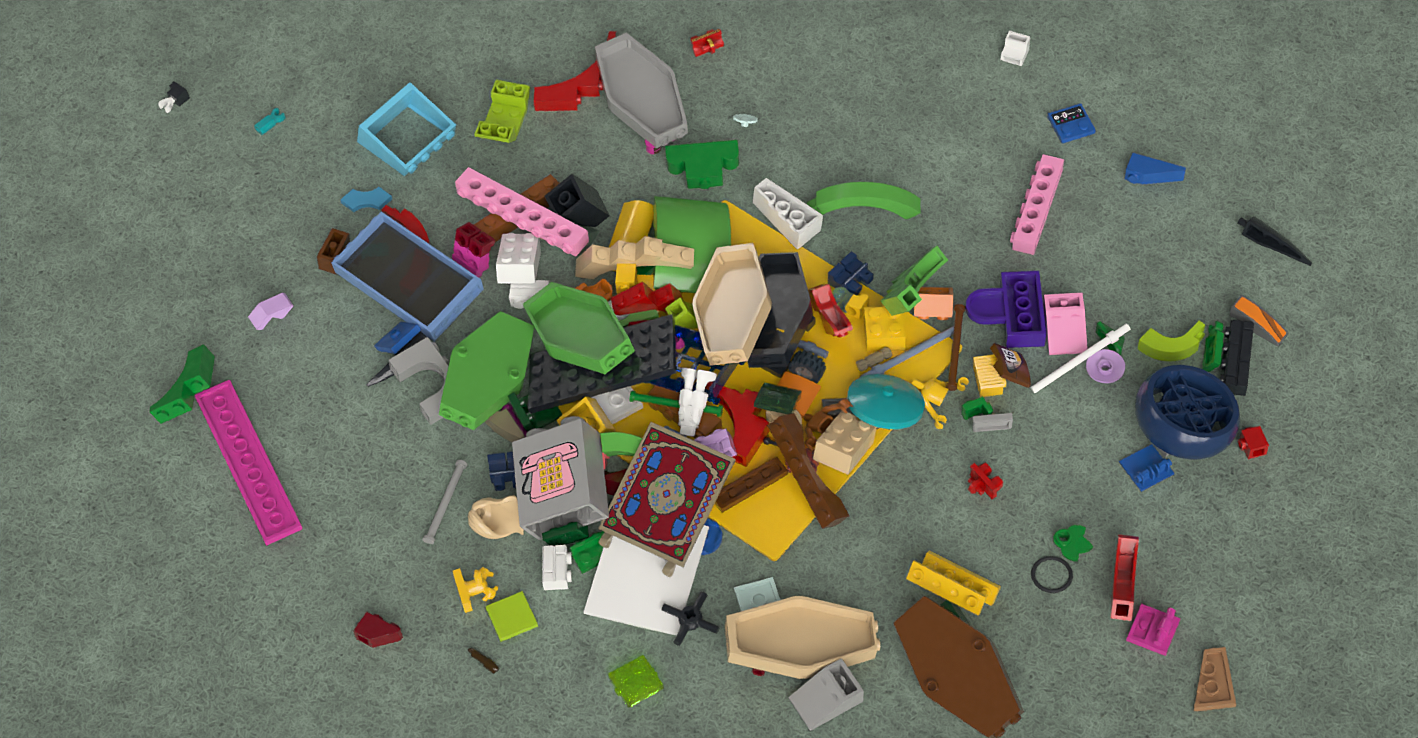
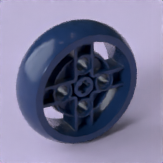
[1135,365,1240,460]

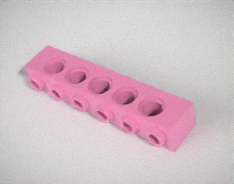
[1010,154,1064,255]

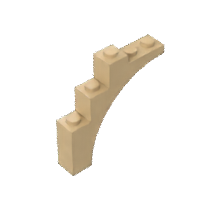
[575,236,694,279]

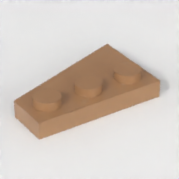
[1194,647,1236,711]

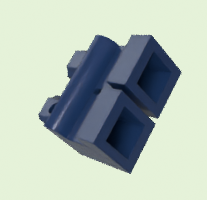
[828,251,874,295]
[487,452,516,491]

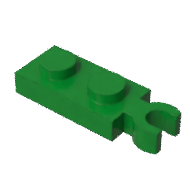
[1202,321,1224,372]

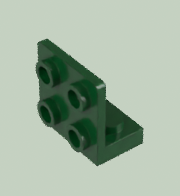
[508,392,562,432]
[542,522,589,546]

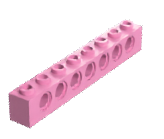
[455,167,589,257]

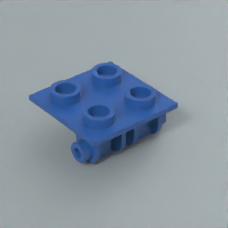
[1119,444,1174,492]

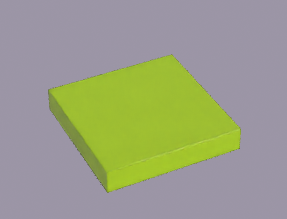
[485,591,538,642]

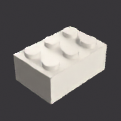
[496,233,541,283]

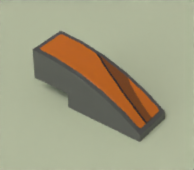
[1229,294,1289,347]

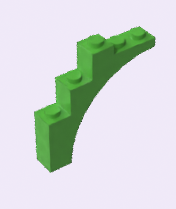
[880,246,948,316]

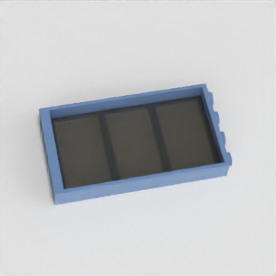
[332,212,484,341]

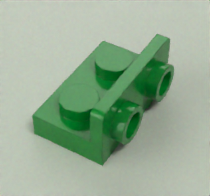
[570,531,605,574]

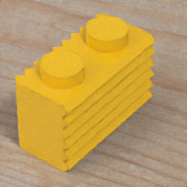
[973,354,1006,397]

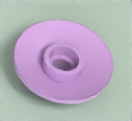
[1086,349,1125,383]

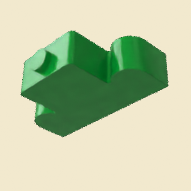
[665,140,739,189]

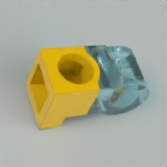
[832,287,869,319]

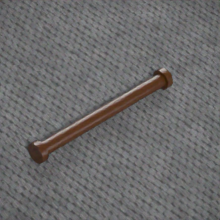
[946,304,966,391]

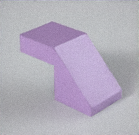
[248,293,293,330]

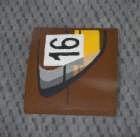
[990,343,1031,388]

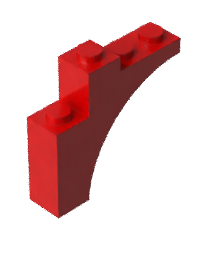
[705,381,769,467]

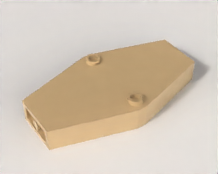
[692,243,772,365]
[725,596,880,679]

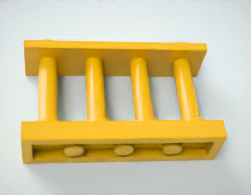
[906,550,1001,615]

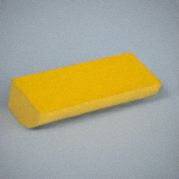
[608,200,654,272]

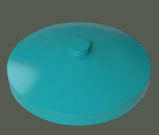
[847,374,925,429]

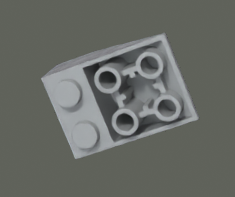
[788,658,864,731]

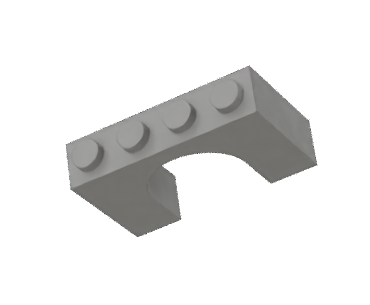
[389,337,449,425]

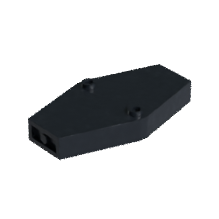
[747,252,813,368]

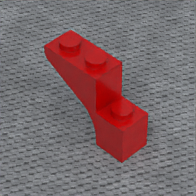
[611,282,683,316]
[808,283,853,338]

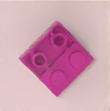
[1126,604,1181,656]

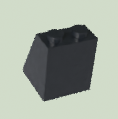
[545,174,610,227]

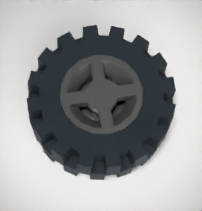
[788,350,826,384]

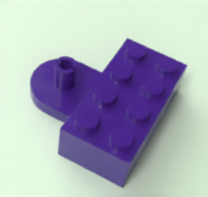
[966,271,1046,348]

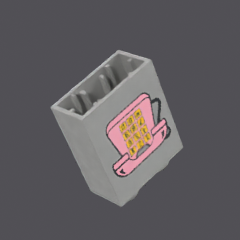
[512,416,609,540]

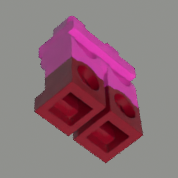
[452,222,495,278]

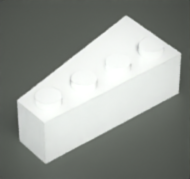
[753,178,823,250]

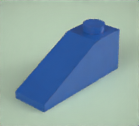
[1125,153,1186,184]

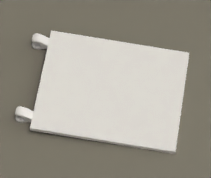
[584,525,709,635]

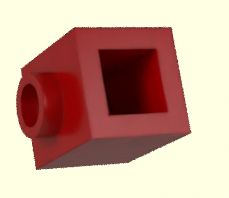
[1238,426,1269,459]

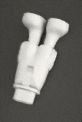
[678,368,717,437]

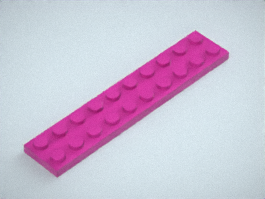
[194,380,303,546]

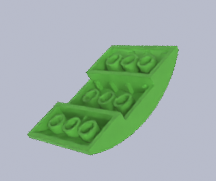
[653,196,731,293]

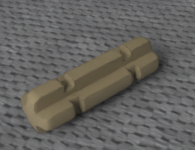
[856,347,892,371]

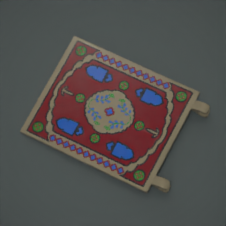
[598,422,736,577]

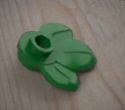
[1053,525,1093,561]

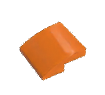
[767,371,821,419]

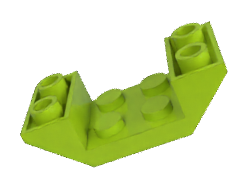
[474,80,530,143]

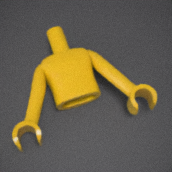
[912,377,969,429]

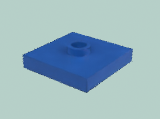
[374,321,421,354]

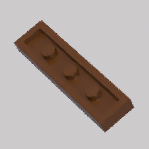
[715,457,788,513]

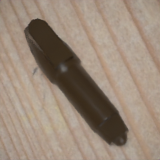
[468,648,499,674]

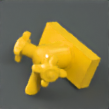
[452,567,498,613]

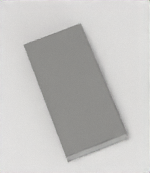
[972,413,1013,432]

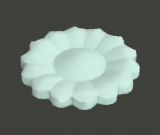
[733,114,758,127]

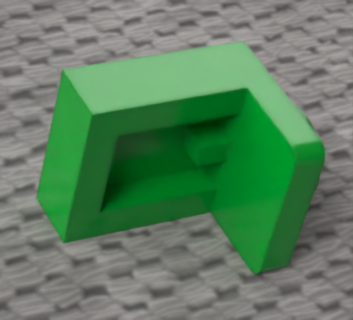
[961,396,993,420]

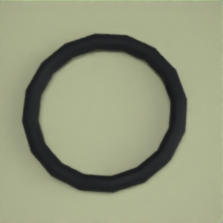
[1031,556,1073,593]

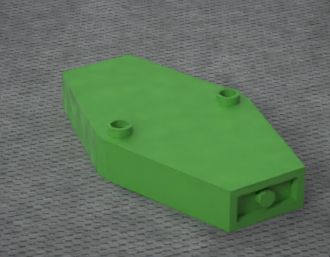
[523,282,635,374]
[439,311,534,430]

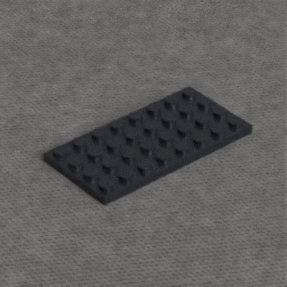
[528,314,676,414]

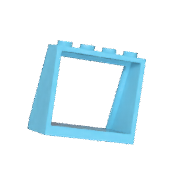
[357,83,456,176]

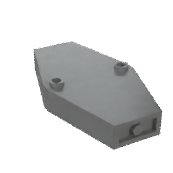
[595,33,688,148]

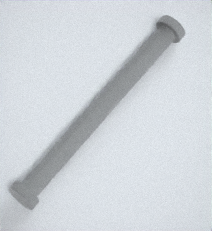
[422,460,468,544]

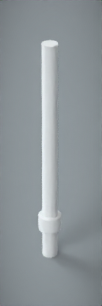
[1030,323,1131,394]

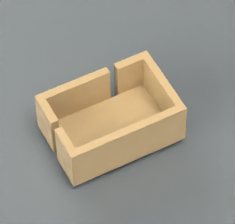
[813,411,877,475]

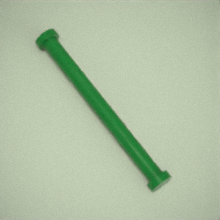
[629,390,723,417]

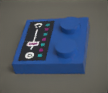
[1047,103,1096,143]

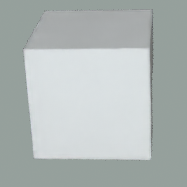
[1001,31,1030,66]

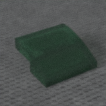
[753,383,802,415]

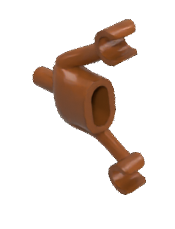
[804,398,853,452]

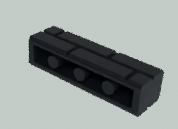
[1220,320,1254,396]

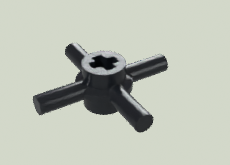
[661,592,720,646]

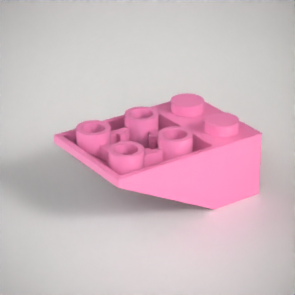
[1043,293,1087,355]

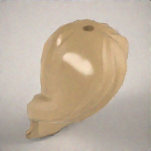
[468,495,524,539]

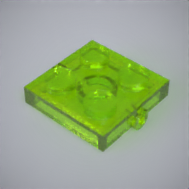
[608,655,664,708]

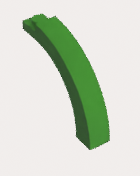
[807,182,921,219]
[601,432,643,456]

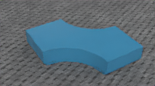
[340,187,392,212]

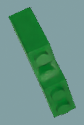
[149,344,215,424]

